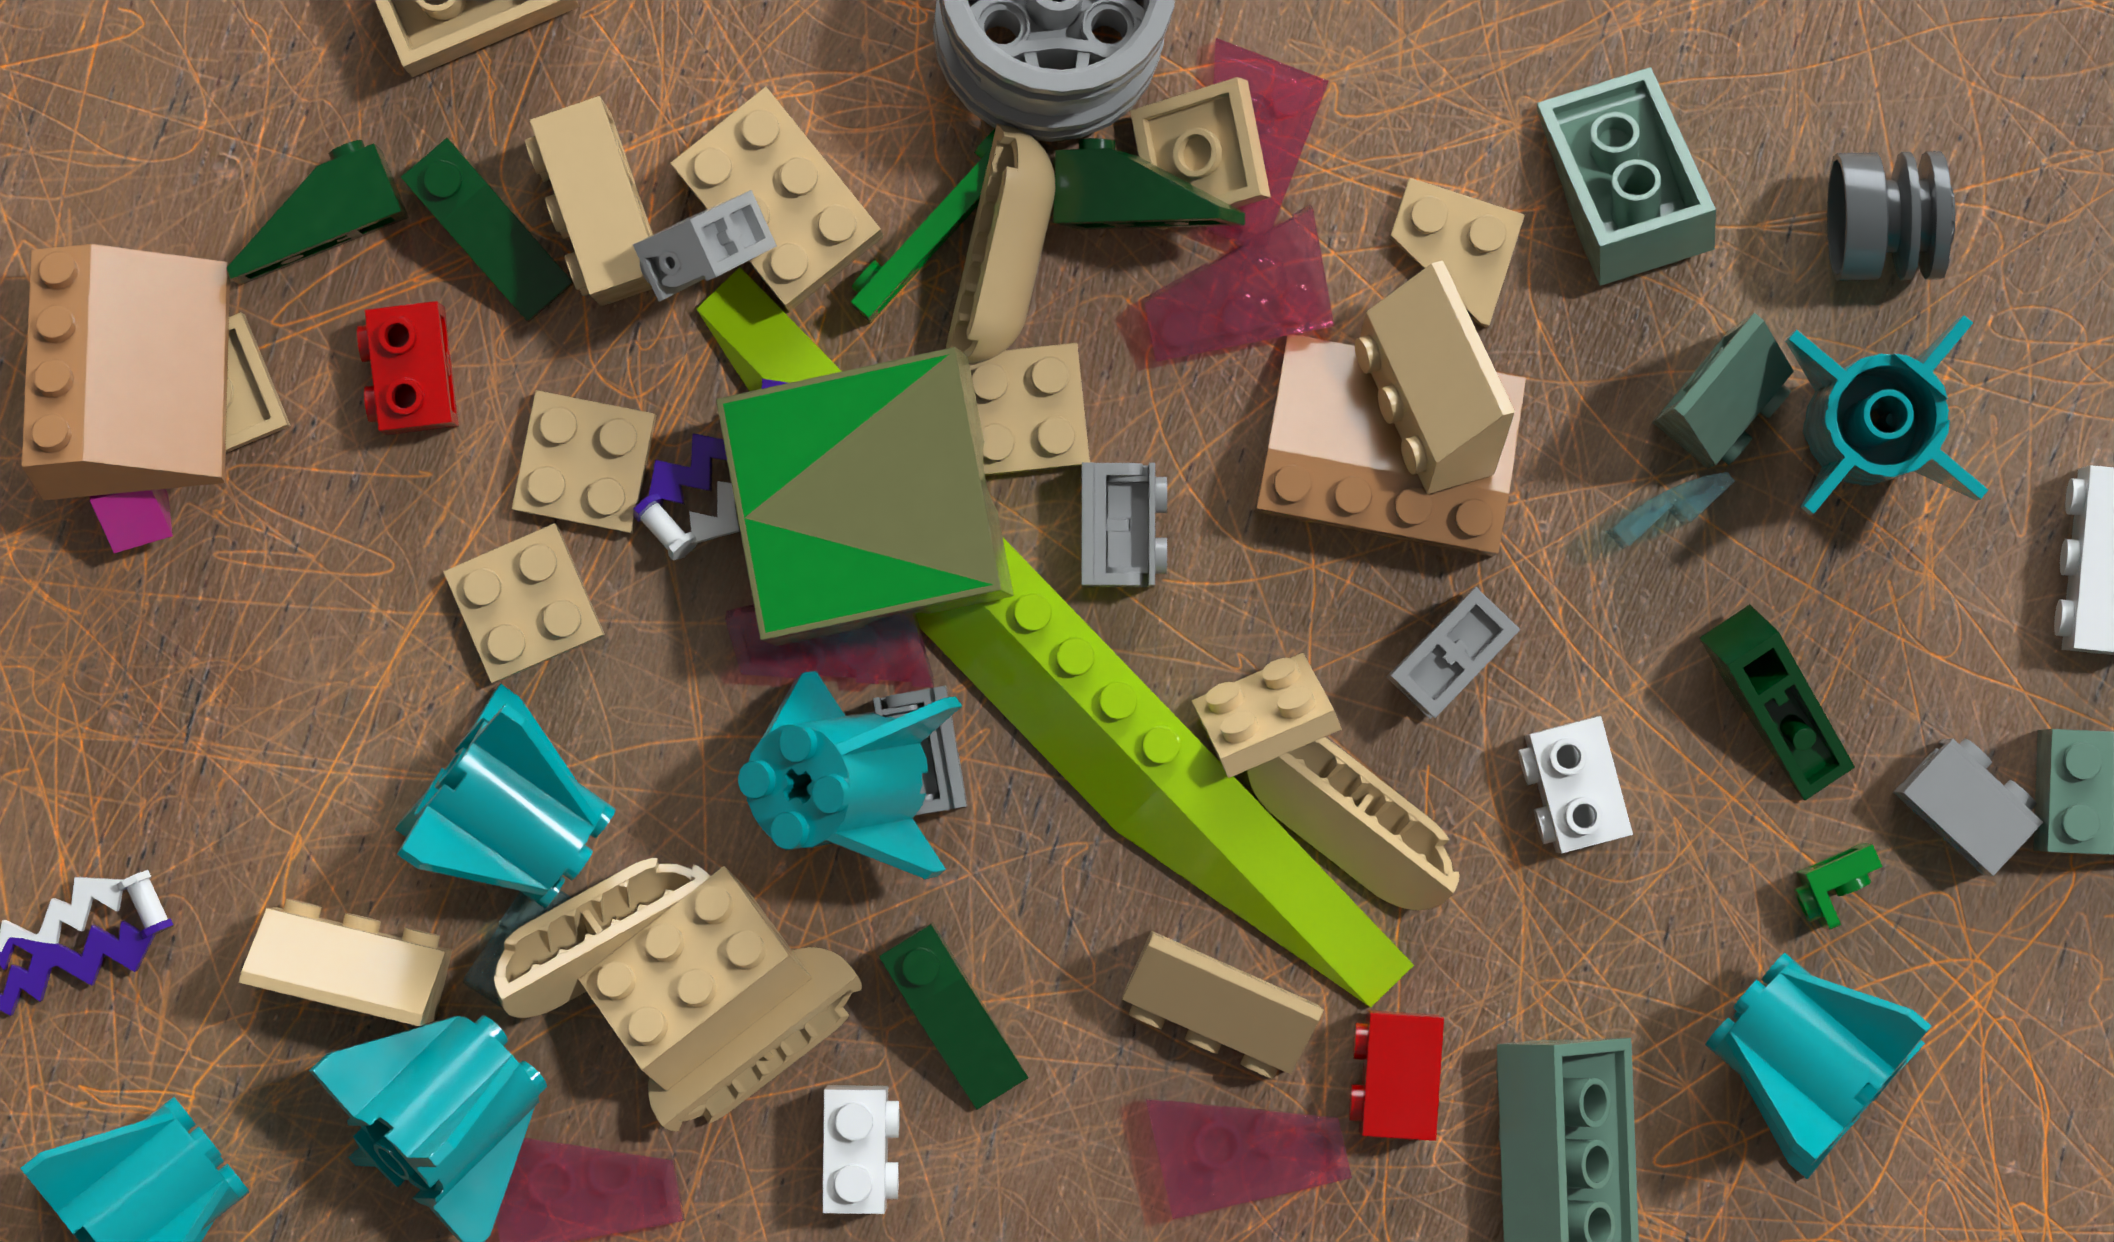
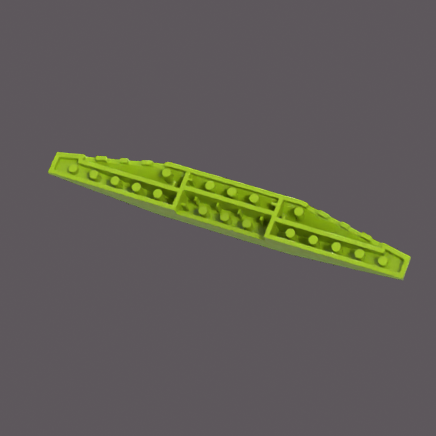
[696,267,1414,1007]

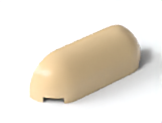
[945,124,1055,364]
[1247,737,1459,910]
[494,858,710,1018]
[648,947,862,1131]

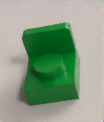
[1794,842,1883,930]

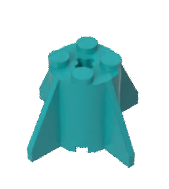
[1785,315,1989,515]
[738,671,962,879]
[395,683,616,908]
[1705,953,1932,1179]
[309,1015,547,1242]
[20,1096,250,1242]

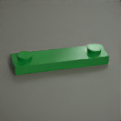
[851,128,996,323]

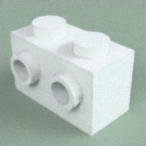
[1518,716,1633,853]
[823,1085,899,1214]

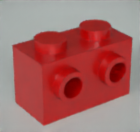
[357,301,459,435]
[1349,1010,1444,1141]

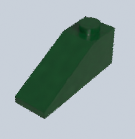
[401,138,574,322]
[1053,138,1245,230]
[226,140,409,285]
[1700,604,1855,801]
[879,922,1029,1110]

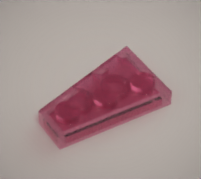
[1207,38,1329,253]
[1143,204,1334,362]
[725,604,934,688]
[1145,1098,1352,1219]
[496,1137,685,1242]

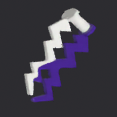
[633,379,788,560]
[0,870,174,1016]

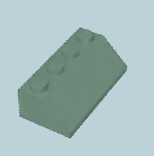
[1496,1038,1639,1242]

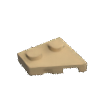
[1389,178,1525,328]

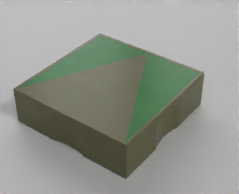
[716,347,1014,646]

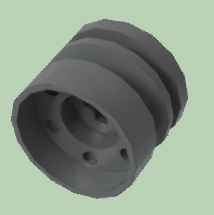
[1827,151,1956,281]

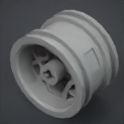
[933,0,1175,142]

